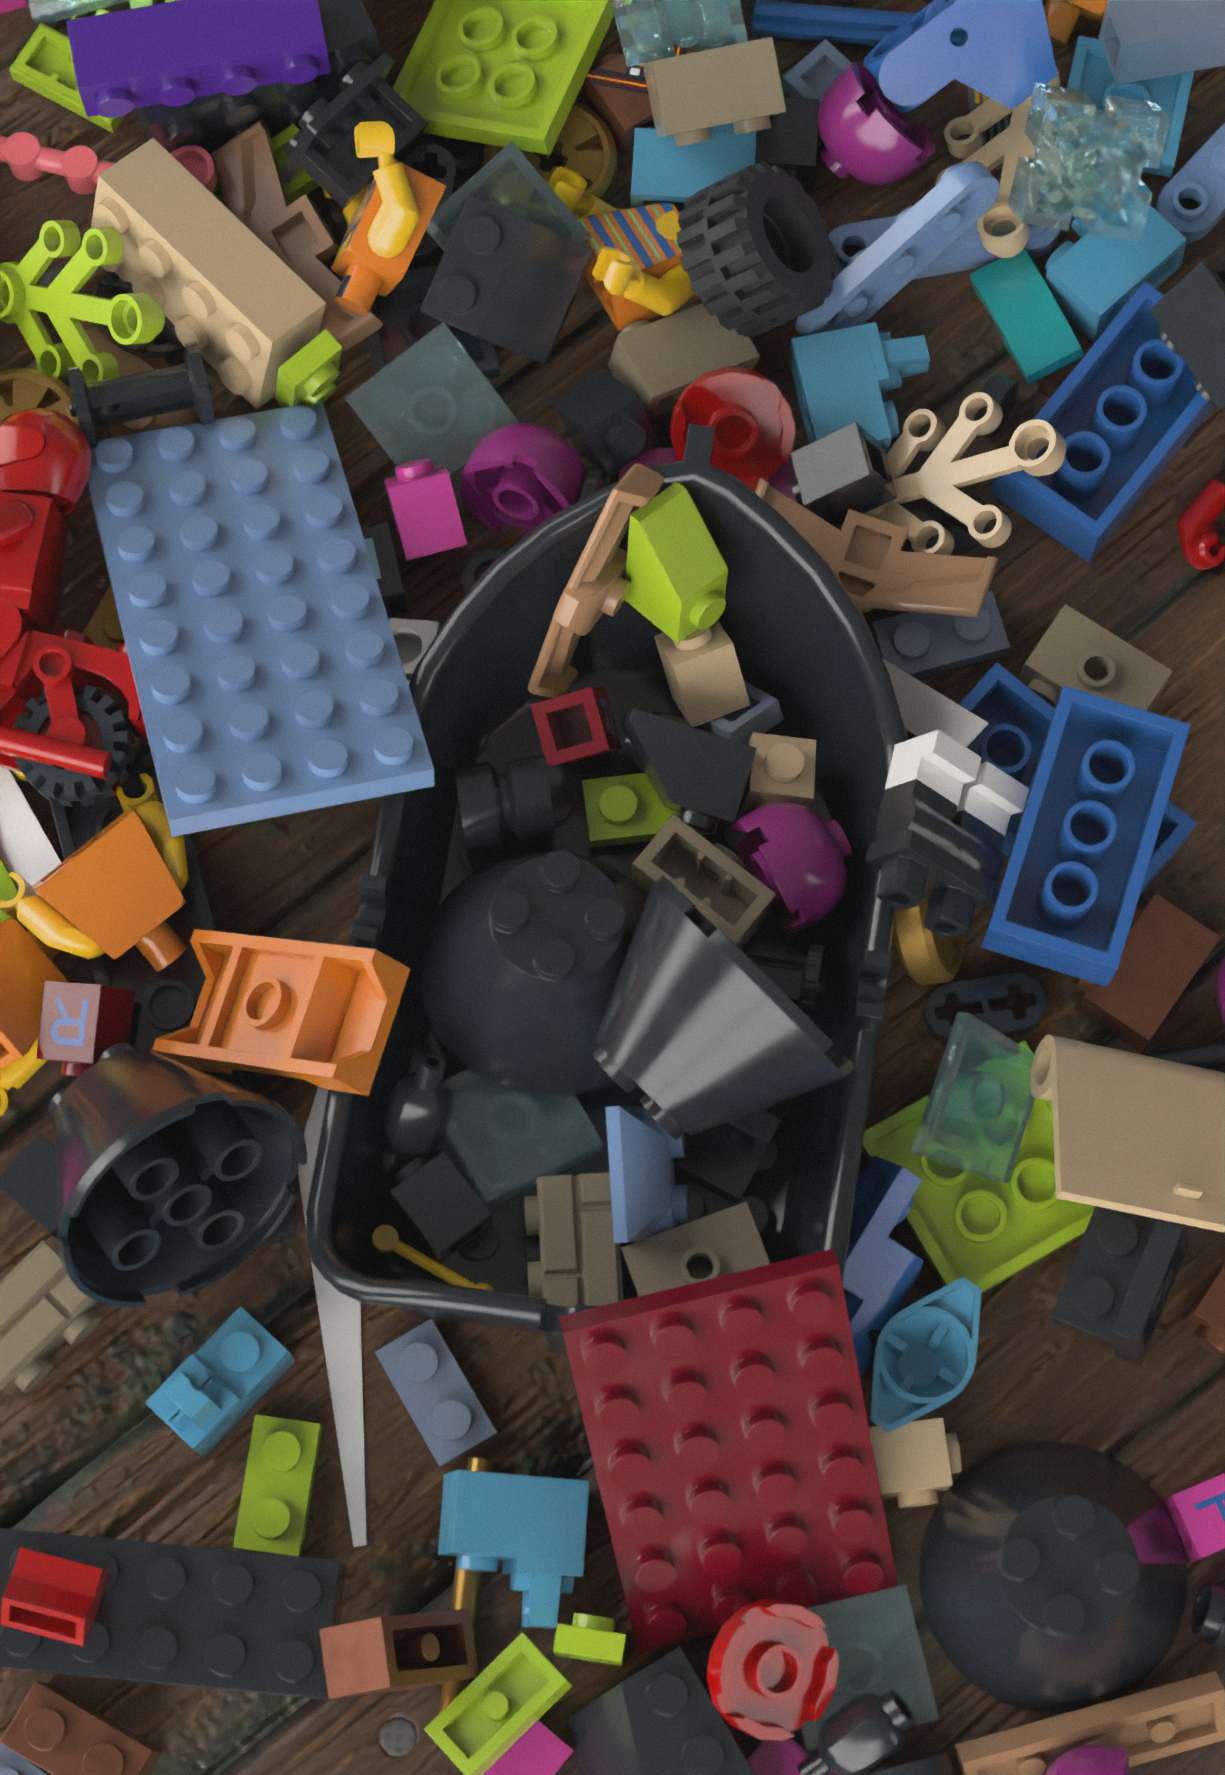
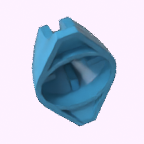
[871,1277,982,1432]

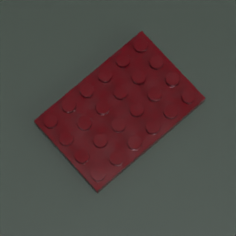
[559,1249,898,1653]

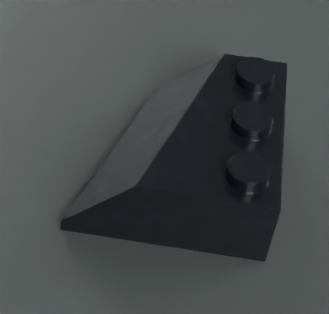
[568,1647,757,1775]

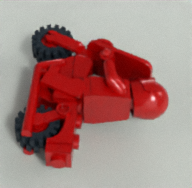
[0,408,148,807]

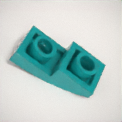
[969,248,1084,384]

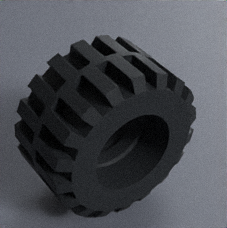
[677,162,835,337]

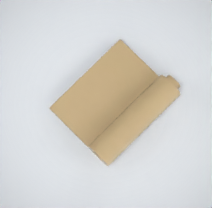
[1030,1035,1225,1233]

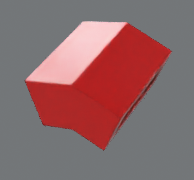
[0,1547,109,1646]

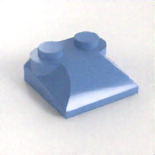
[606,1106,689,1243]

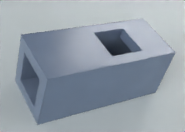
[1098,0,1225,85]

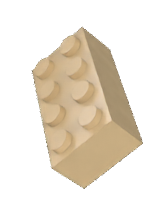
[91,138,326,409]

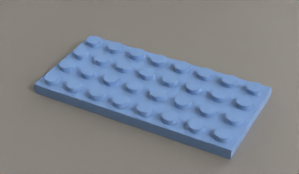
[87,401,435,837]

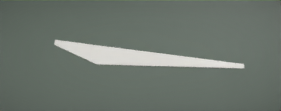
[298,1087,367,1547]

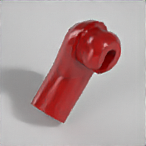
[1176,479,1225,570]

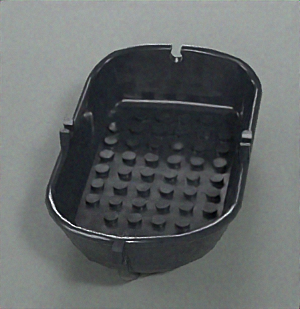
[307,424,908,1354]

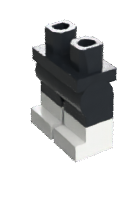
[865,729,1029,938]

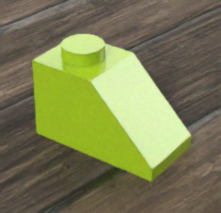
[624,482,728,644]

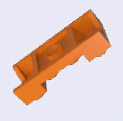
[152,929,410,1096]

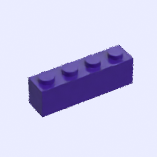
[66,0,331,118]

